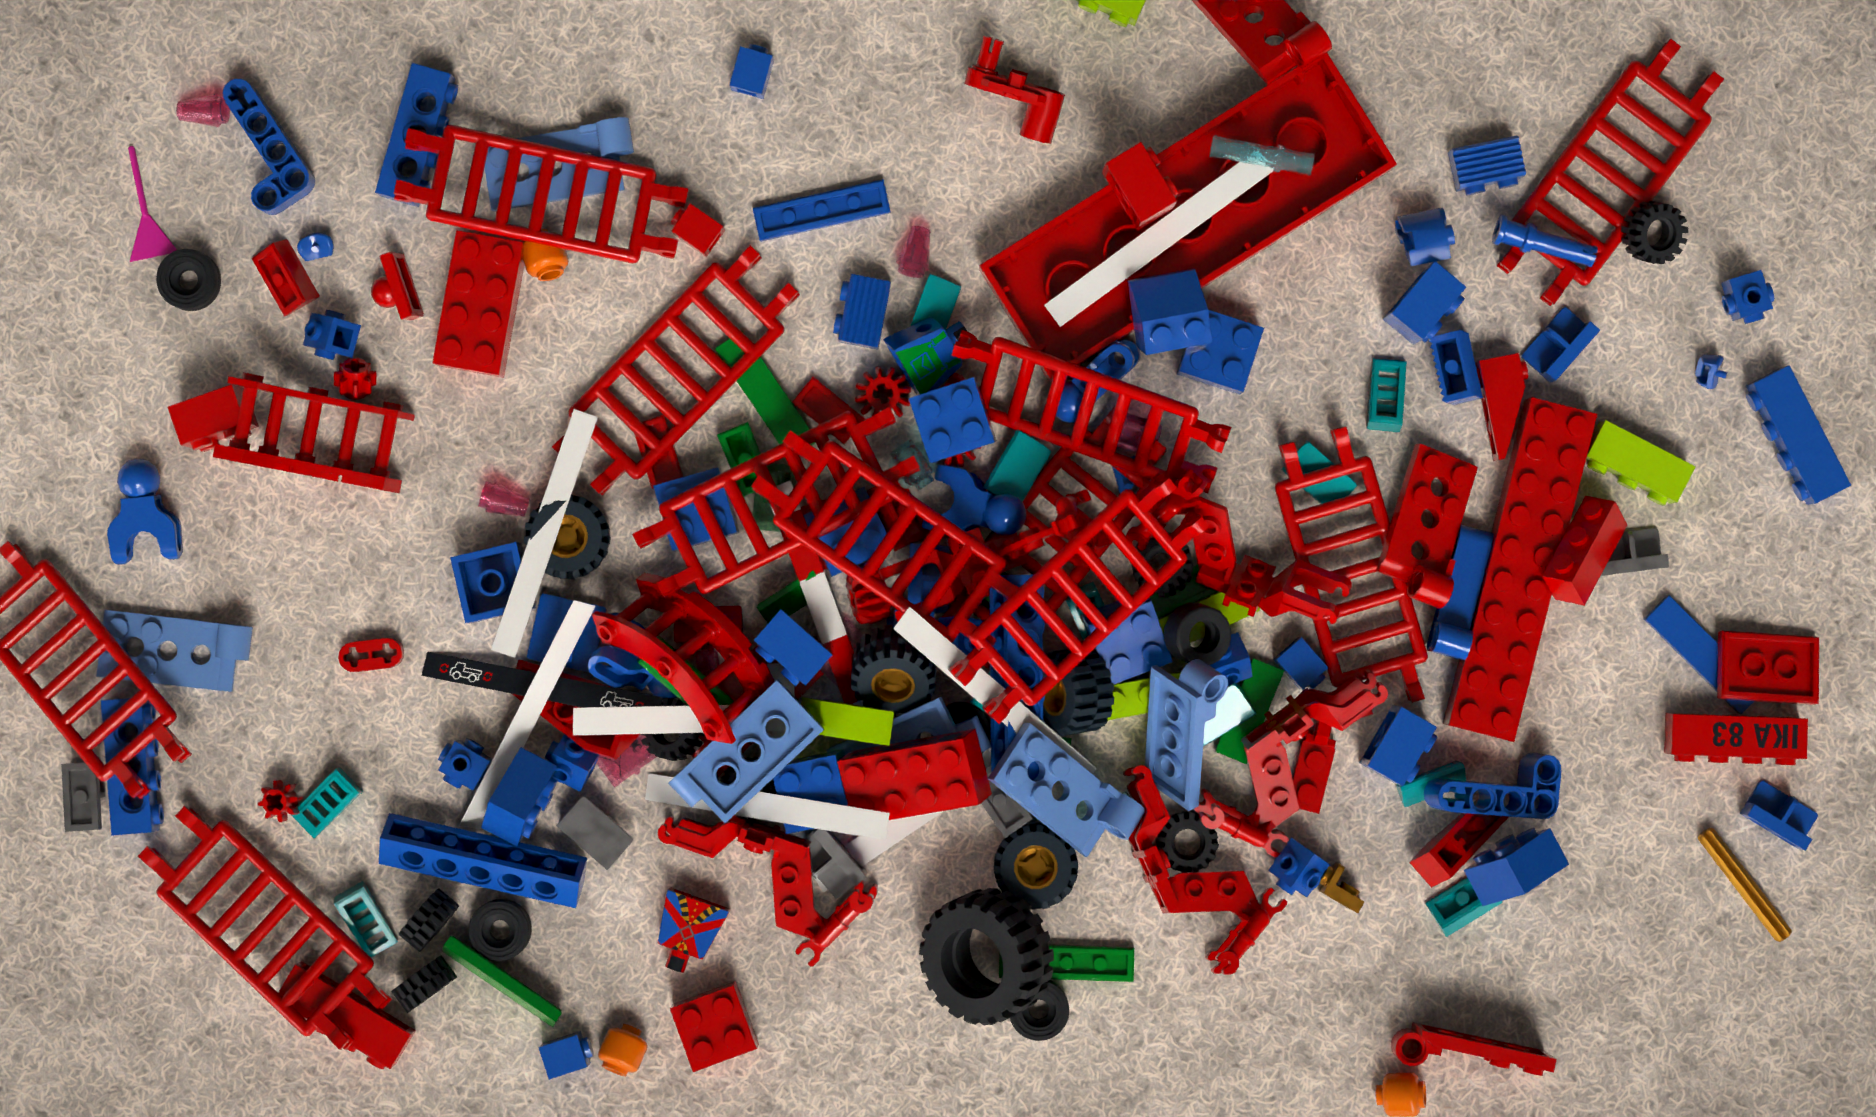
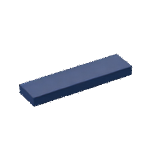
[753,179,891,242]
[1644,595,1754,714]

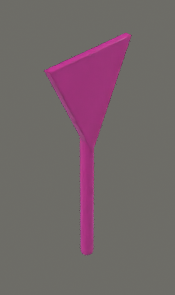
[128,146,177,262]

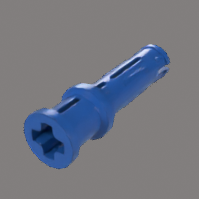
[1492,215,1598,267]

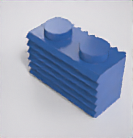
[1448,135,1526,196]
[833,274,891,350]
[1429,330,1483,405]

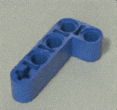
[223,79,315,215]
[1426,524,1494,660]
[1424,753,1562,819]

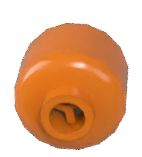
[523,229,569,281]
[598,1024,648,1077]
[1376,1073,1427,1117]

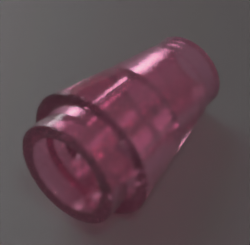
[176,93,230,127]
[896,226,931,278]
[478,481,530,517]

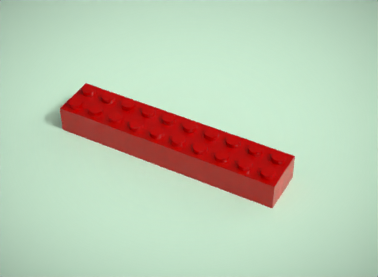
[1443,397,1597,742]

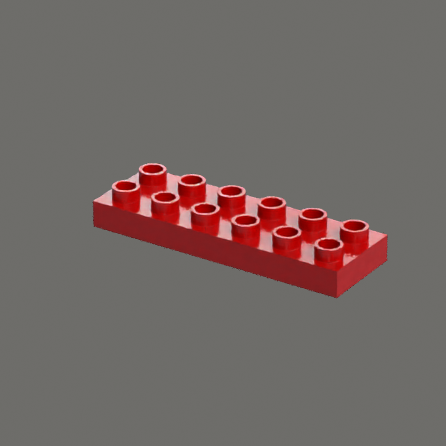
[979,53,1397,383]

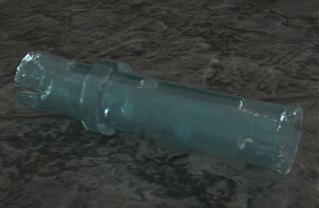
[1209,135,1315,175]

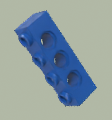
[375,63,458,207]
[101,698,164,836]

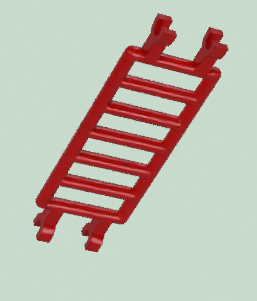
[1497,39,1724,306]
[394,125,689,264]
[552,245,800,496]
[944,330,1232,494]
[938,406,1167,669]
[632,407,920,598]
[1275,427,1428,718]
[751,430,1021,646]
[948,472,1209,724]
[0,541,192,799]
[138,806,392,1050]

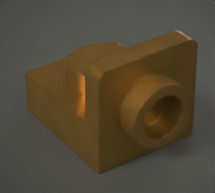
[1319,862,1365,913]

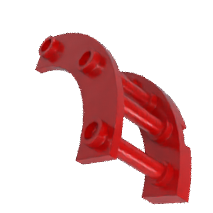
[213,372,415,494]
[591,572,775,744]

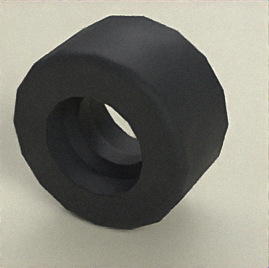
[1164,603,1231,665]

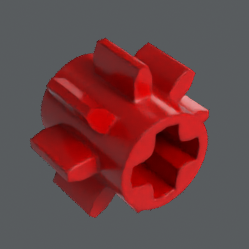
[334,358,376,400]
[258,780,303,822]

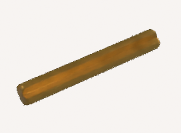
[1698,828,1792,942]

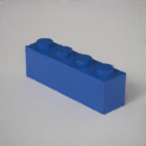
[1746,365,1851,505]

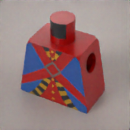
[658,887,730,973]

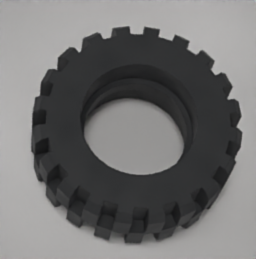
[919,888,1054,1026]

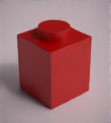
[671,203,725,258]

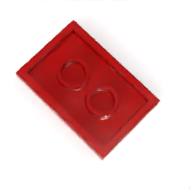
[1717,630,1819,705]

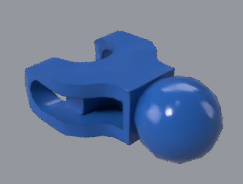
[1056,339,1141,423]
[107,458,183,565]
[922,465,1026,536]
[588,612,677,699]

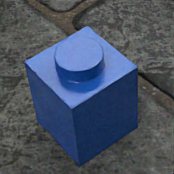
[729,44,774,99]
[1273,637,1328,690]
[538,1031,594,1080]

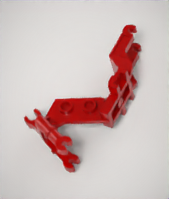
[1126,468,1352,624]
[878,489,1109,622]
[1194,669,1388,858]
[1123,765,1288,975]
[658,815,878,967]

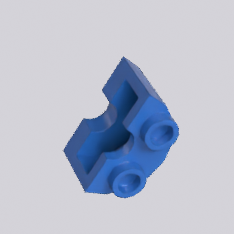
[1395,207,1455,266]

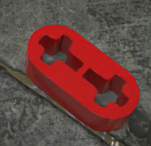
[338,638,404,672]

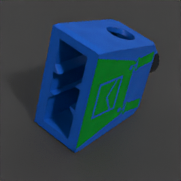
[883,318,968,395]

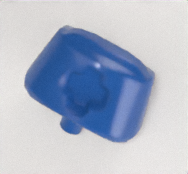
[297,232,334,261]
[1695,354,1728,390]

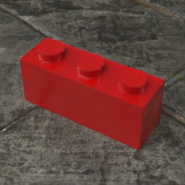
[1542,496,1627,606]

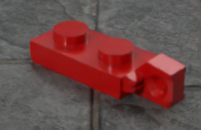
[1292,720,1336,814]

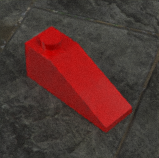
[1475,353,1528,462]
[1409,799,1509,888]

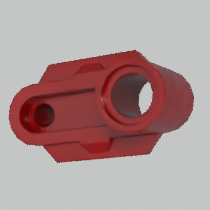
[964,36,1065,144]

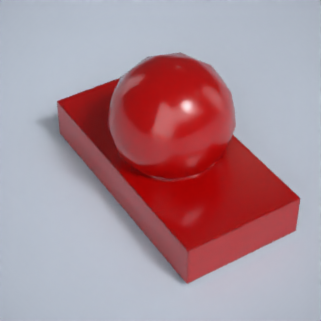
[371,252,424,320]

